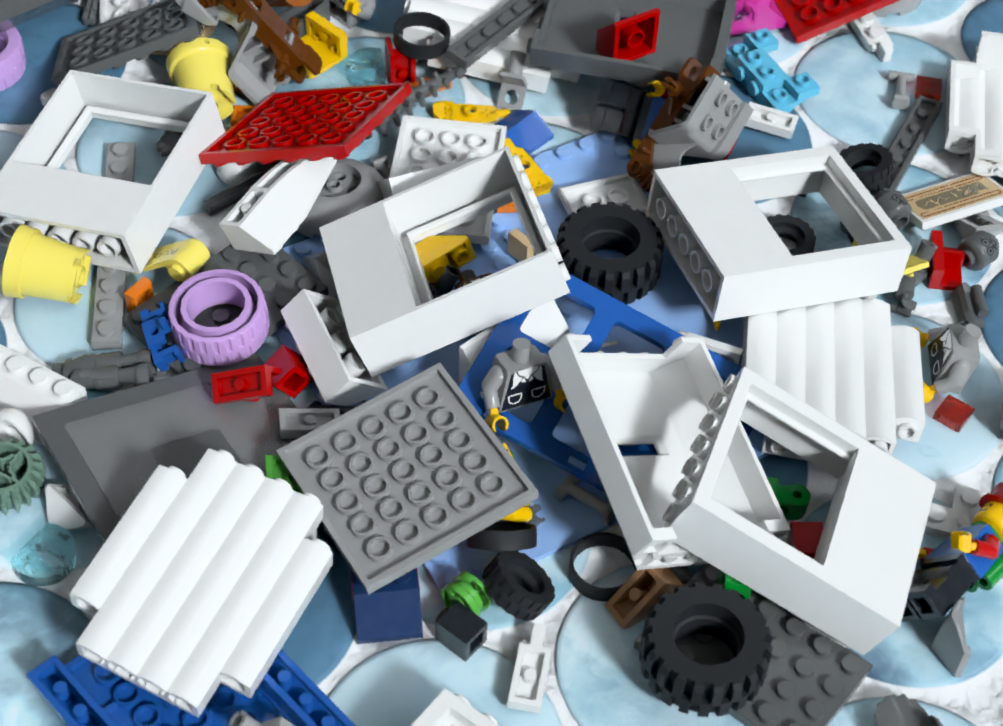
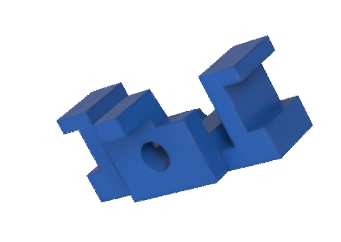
[139,301,186,372]

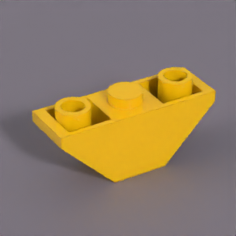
[415,235,476,283]

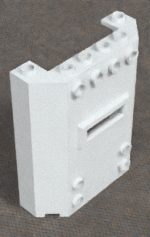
[548,333,791,570]

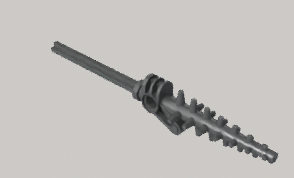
[203,66,467,216]

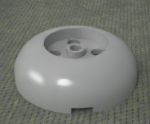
[297,158,384,238]

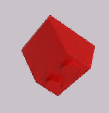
[595,8,660,61]

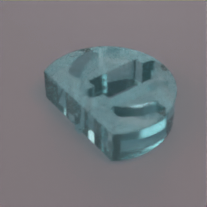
[345,47,387,87]
[10,523,77,586]

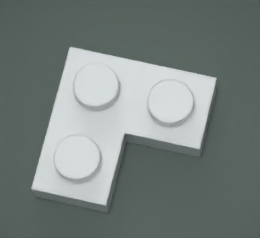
[924,484,987,539]

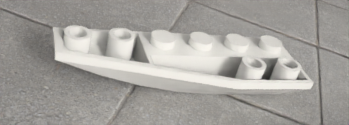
[219,157,337,255]

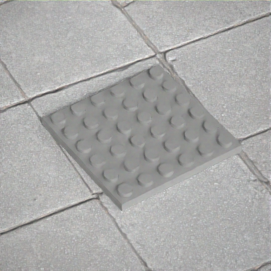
[276,362,539,595]

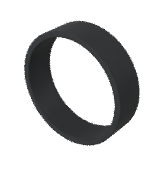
[393,12,451,60]
[466,521,537,551]
[568,532,637,602]

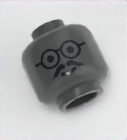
[875,190,912,230]
[957,230,999,271]

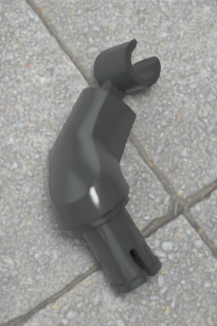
[894,239,938,317]

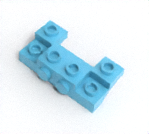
[724,28,820,113]

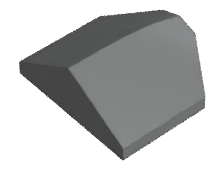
[951,211,1003,240]
[931,597,971,678]

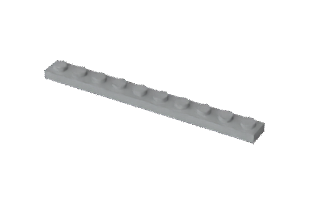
[91,142,136,350]

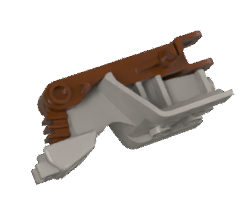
[175,0,322,106]
[627,57,754,194]

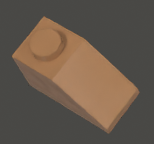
[605,567,683,629]

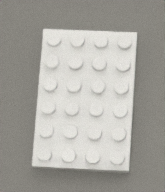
[389,115,507,245]

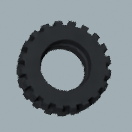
[556,202,664,305]
[639,582,773,717]

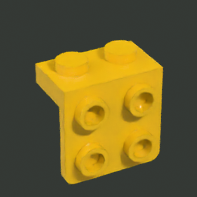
[295,11,348,79]

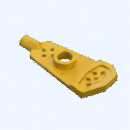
[433,101,510,123]
[504,138,553,197]

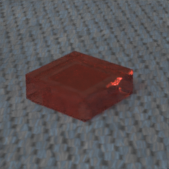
[914,75,942,102]
[933,395,975,433]

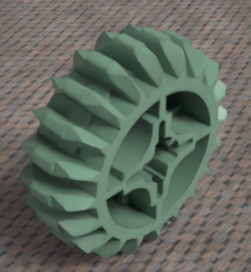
[0,436,46,515]

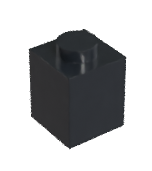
[435,600,488,662]

